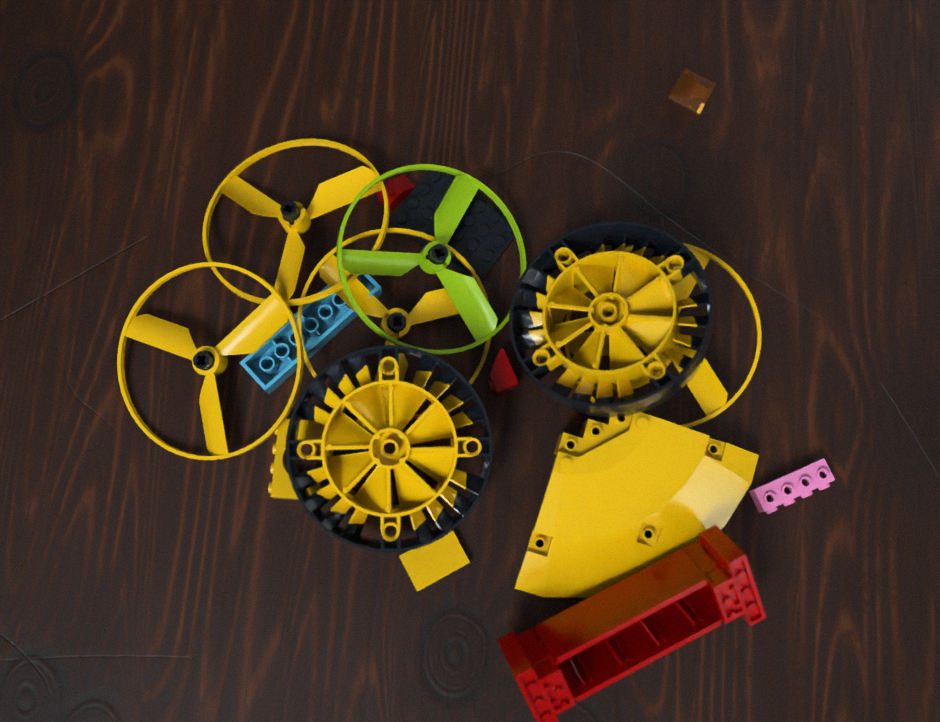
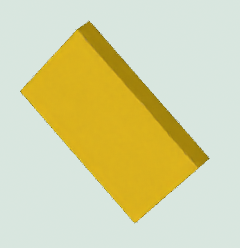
[399,530,470,592]

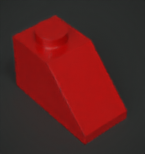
[376,174,416,212]
[487,348,519,395]

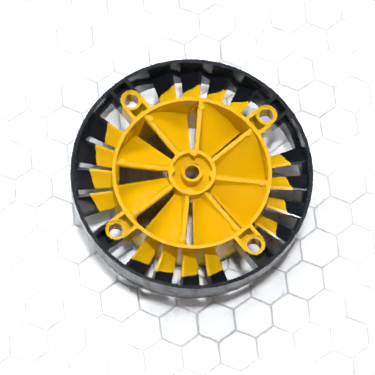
[509,221,714,417]
[285,345,493,552]

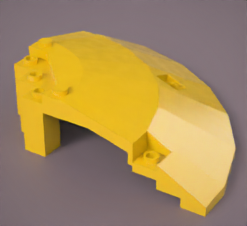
[514,412,759,598]

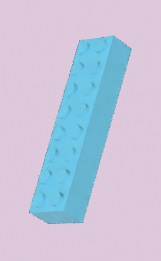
[240,274,383,395]

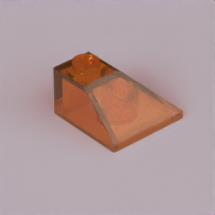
[668,67,717,114]

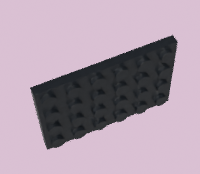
[389,170,522,282]

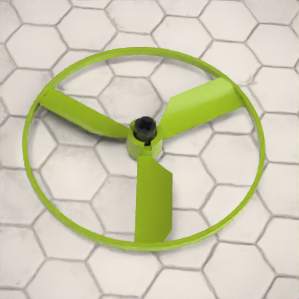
[336,164,526,355]

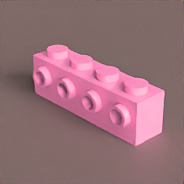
[749,458,835,514]

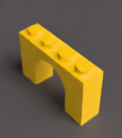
[268,419,325,500]

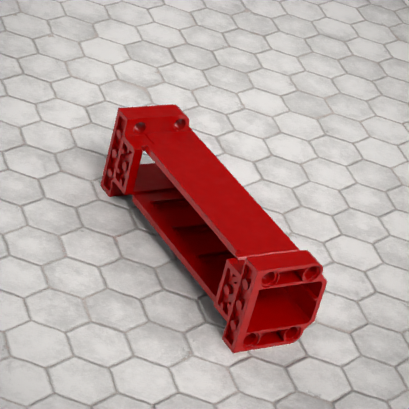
[496,525,767,722]

